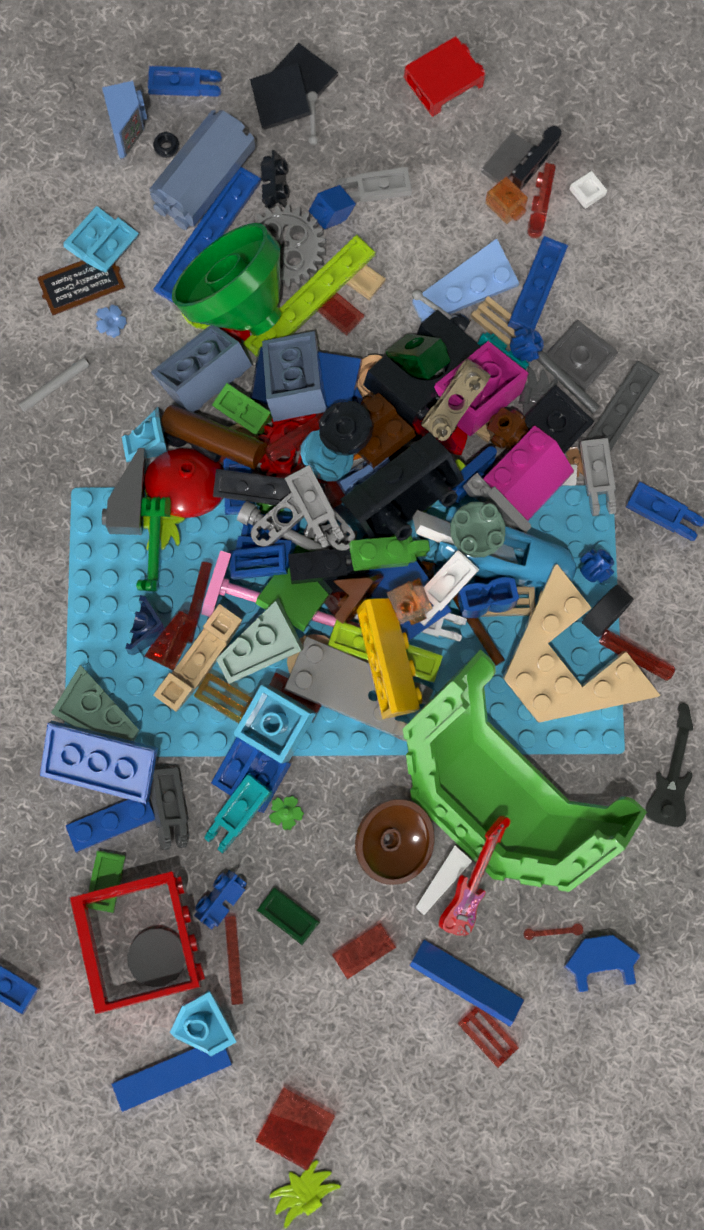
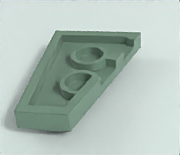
[51,665,140,741]

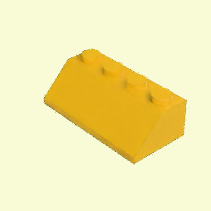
[356,598,422,719]

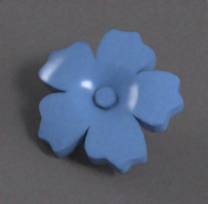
[95,304,127,338]

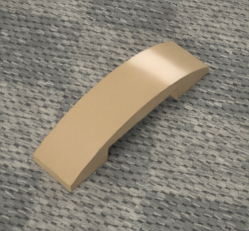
[153,604,243,712]

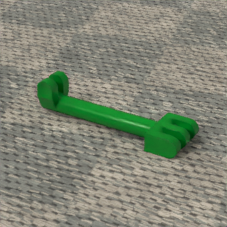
[136,497,171,592]

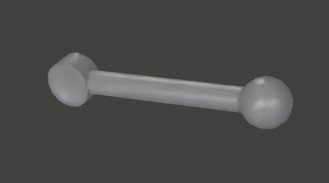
[308,92,319,146]

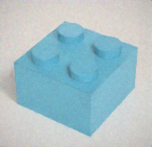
[233,684,316,764]

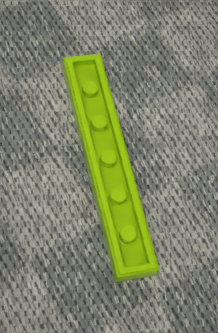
[243,234,375,358]

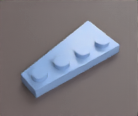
[412,239,519,322]

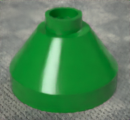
[172,223,281,336]

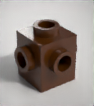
[486,407,529,451]

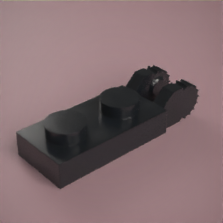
[511,125,562,192]
[288,548,370,584]

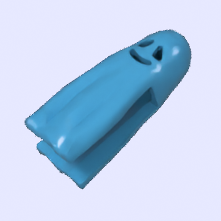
[434,506,576,588]

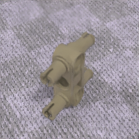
[421,359,491,441]

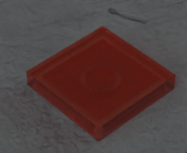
[255,1088,335,1171]

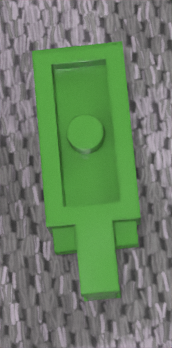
[349,537,430,571]

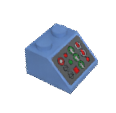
[102,81,147,159]

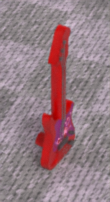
[438,815,511,936]

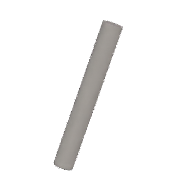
[18,357,89,412]

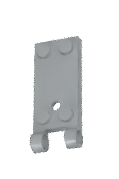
[284,637,433,742]

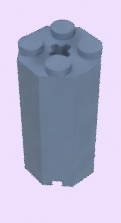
[149,110,255,230]

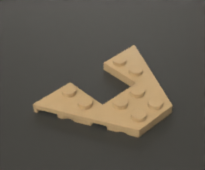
[502,564,660,722]

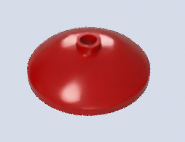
[145,448,224,518]

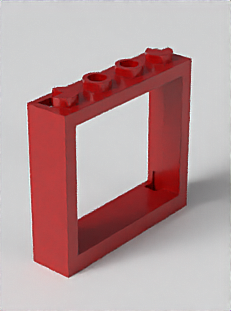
[70,871,205,1014]

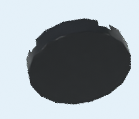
[319,401,374,456]

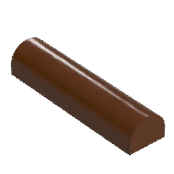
[161,405,268,470]

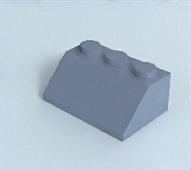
[151,325,252,413]

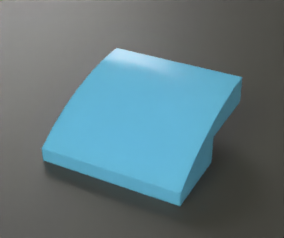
[63,206,139,273]

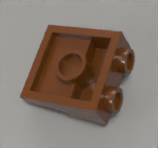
[357,393,416,469]

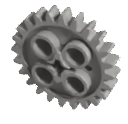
[248,205,326,291]

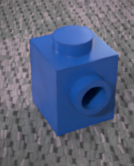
[308,185,356,230]

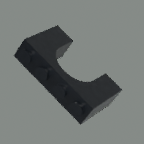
[363,309,481,426]

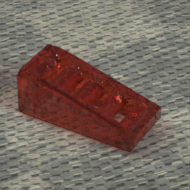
[144,611,198,670]

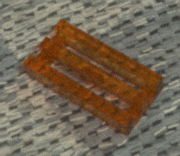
[194,672,253,724]

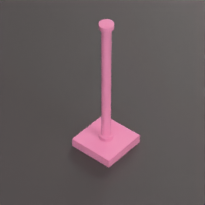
[201,550,361,628]

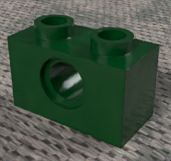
[385,334,451,379]

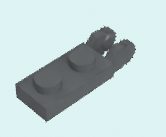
[151,768,188,850]

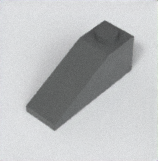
[102,448,147,535]

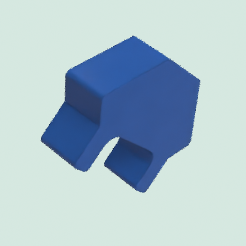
[564,935,640,992]

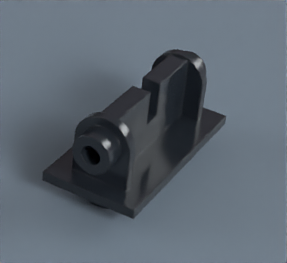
[260,150,289,209]

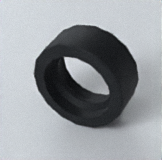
[582,585,634,637]

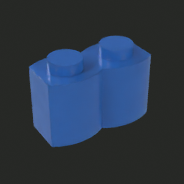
[457,577,519,618]

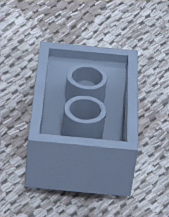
[262,331,327,422]

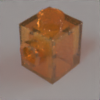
[485,176,528,224]
[387,578,433,625]

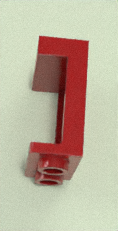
[404,36,485,117]

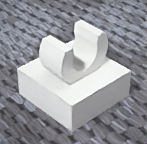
[569,171,607,209]

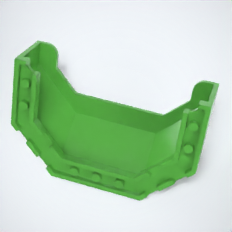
[403,649,647,892]

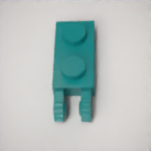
[204,774,272,853]

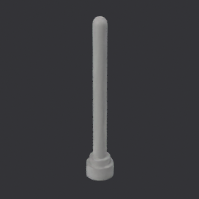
[237,501,352,566]

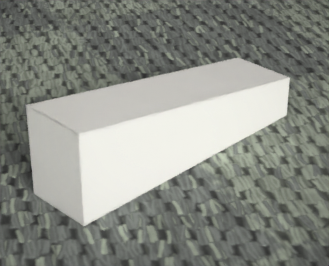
[415,846,472,915]

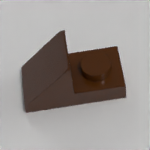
[334,573,384,624]

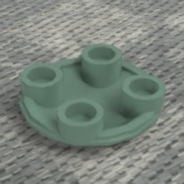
[450,502,506,558]

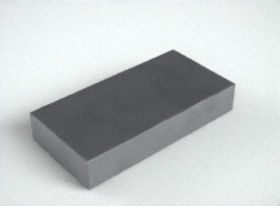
[481,132,533,187]

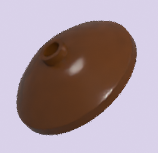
[355,799,435,885]

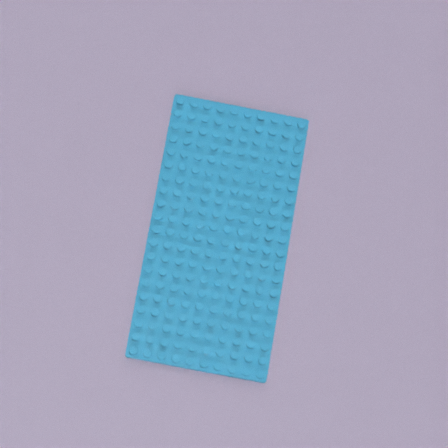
[64,486,625,757]

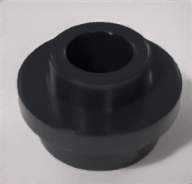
[153,132,179,158]

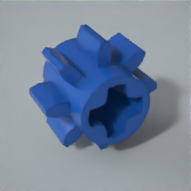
[510,327,544,362]
[580,549,614,583]

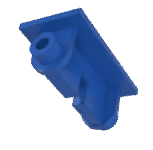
[193,870,247,930]

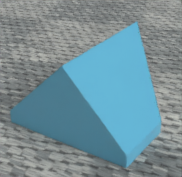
[122,407,167,462]
[170,990,236,1057]

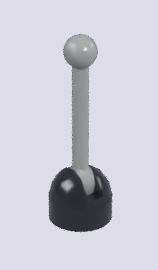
[412,289,471,332]

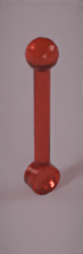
[523,924,583,940]

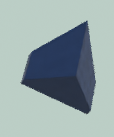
[125,595,168,655]

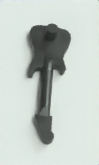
[645,703,693,827]

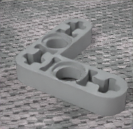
[251,492,356,551]

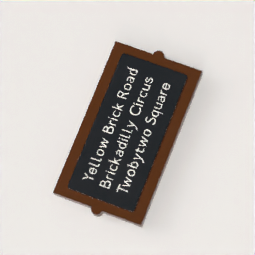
[37,260,125,316]

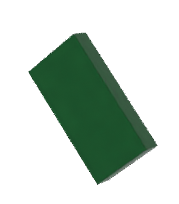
[257,887,320,946]

